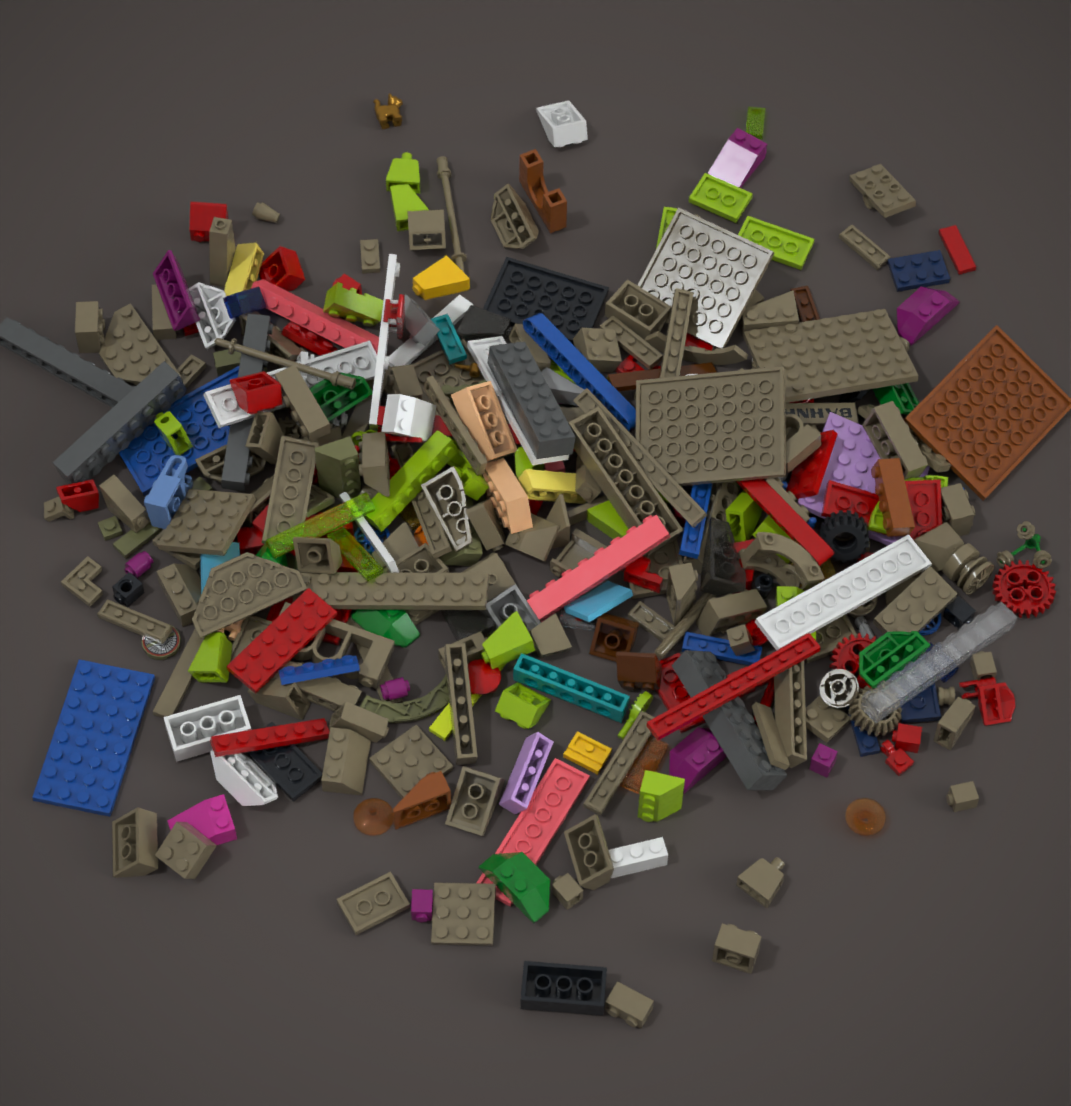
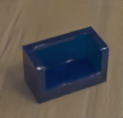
[223,287,266,319]

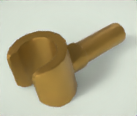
[455,363,480,377]

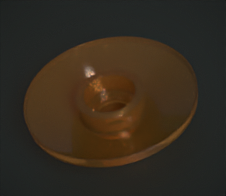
[353,798,393,836]
[845,798,886,836]

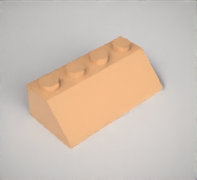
[451,381,517,463]

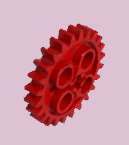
[992,560,1056,618]
[830,633,879,689]

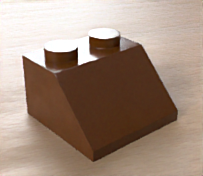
[589,613,640,662]
[616,652,662,692]

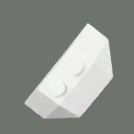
[189,282,236,350]
[210,749,278,806]

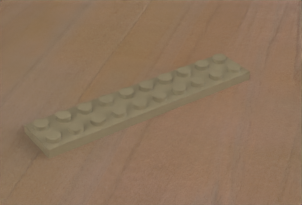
[292,572,489,610]

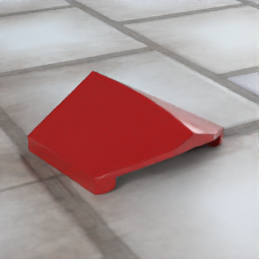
[978,682,1016,725]

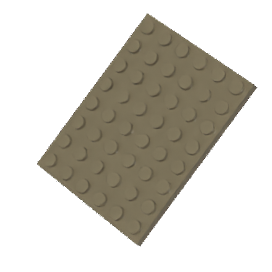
[744,309,918,403]
[636,366,786,488]

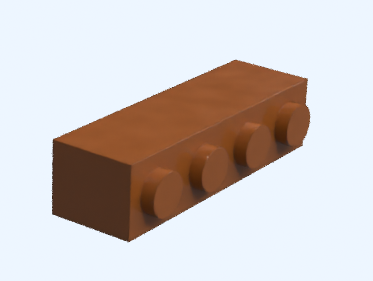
[871,458,915,537]

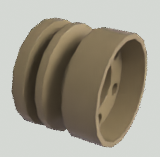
[942,543,995,595]

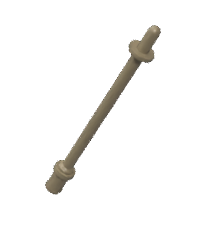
[436,156,467,272]
[214,338,356,390]

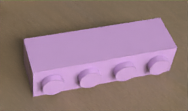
[499,732,553,814]

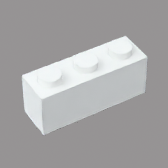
[609,837,668,878]

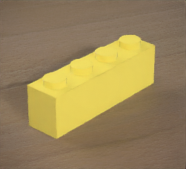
[224,243,264,313]
[517,469,587,504]

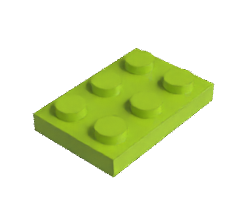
[688,173,753,223]

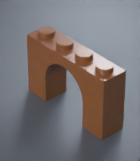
[519,149,567,233]

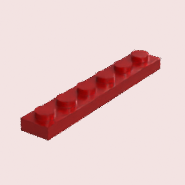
[210,718,330,757]

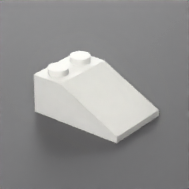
[536,101,588,148]
[381,394,436,442]

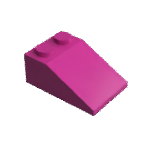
[167,794,237,845]

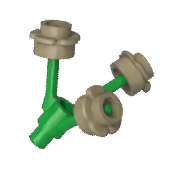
[996,521,1052,568]

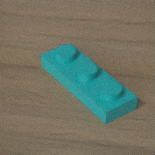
[431,314,467,364]

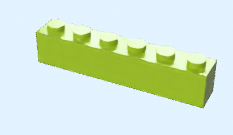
[360,430,459,532]

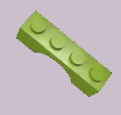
[447,437,489,501]

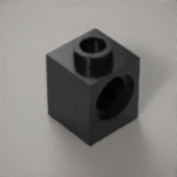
[112,572,144,607]
[943,596,976,631]

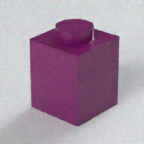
[809,743,838,778]
[411,889,433,923]

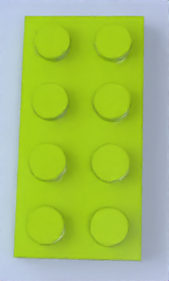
[738,216,814,270]

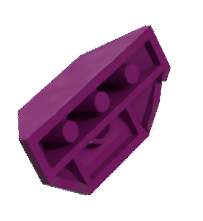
[897,287,959,346]
[669,727,727,795]

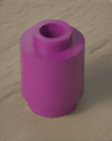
[124,551,154,578]
[380,677,410,701]

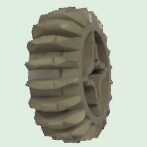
[848,686,902,737]

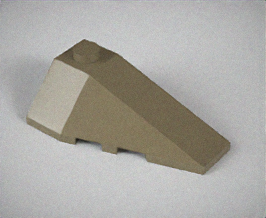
[421,466,473,552]

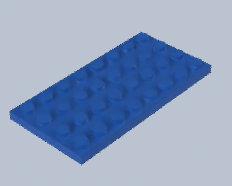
[119,365,240,496]
[32,659,155,817]

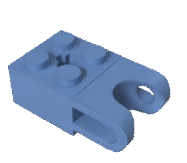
[144,455,193,529]

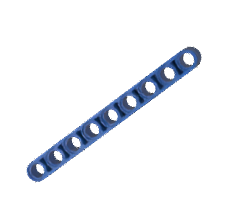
[523,313,636,432]

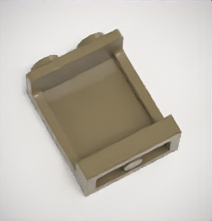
[550,528,607,577]

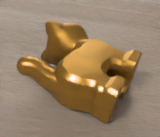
[374,93,403,129]

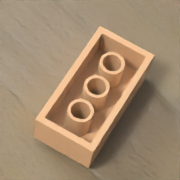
[482,458,533,534]

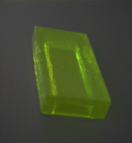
[746,106,766,139]

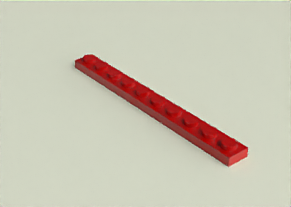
[646,633,821,741]

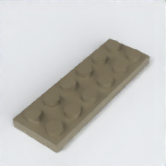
[261,436,319,550]

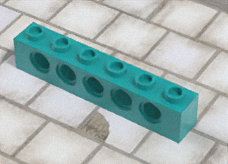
[513,653,630,723]

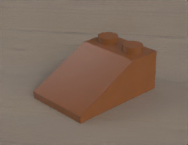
[393,771,451,830]

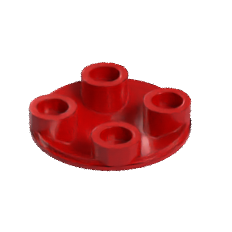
[468,659,501,695]

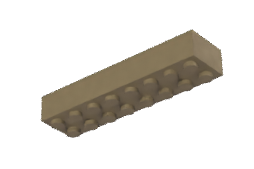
[568,406,684,556]

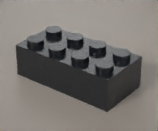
[520,961,607,1016]

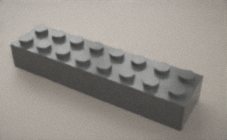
[487,341,575,459]
[52,361,187,484]
[671,650,788,790]

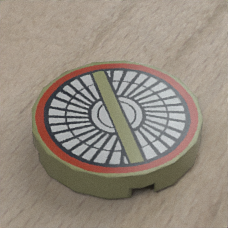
[141,623,181,660]

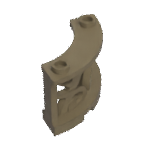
[739,532,824,591]

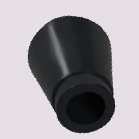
[755,574,774,599]

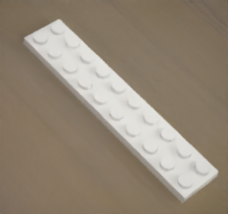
[467,336,569,465]
[203,341,385,428]
[755,534,932,651]

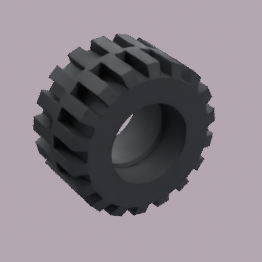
[820,510,869,563]

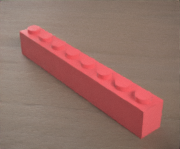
[248,279,379,354]
[527,515,671,622]

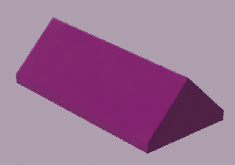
[153,250,200,331]

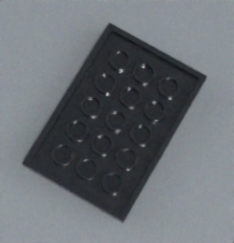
[481,257,609,345]

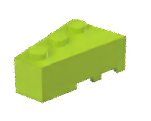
[323,282,384,327]

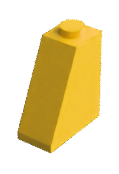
[412,255,470,300]

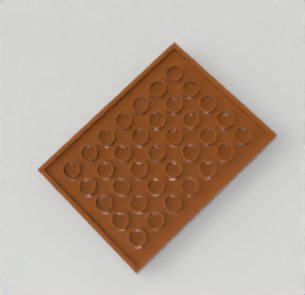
[903,325,1071,500]

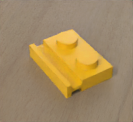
[563,731,612,775]

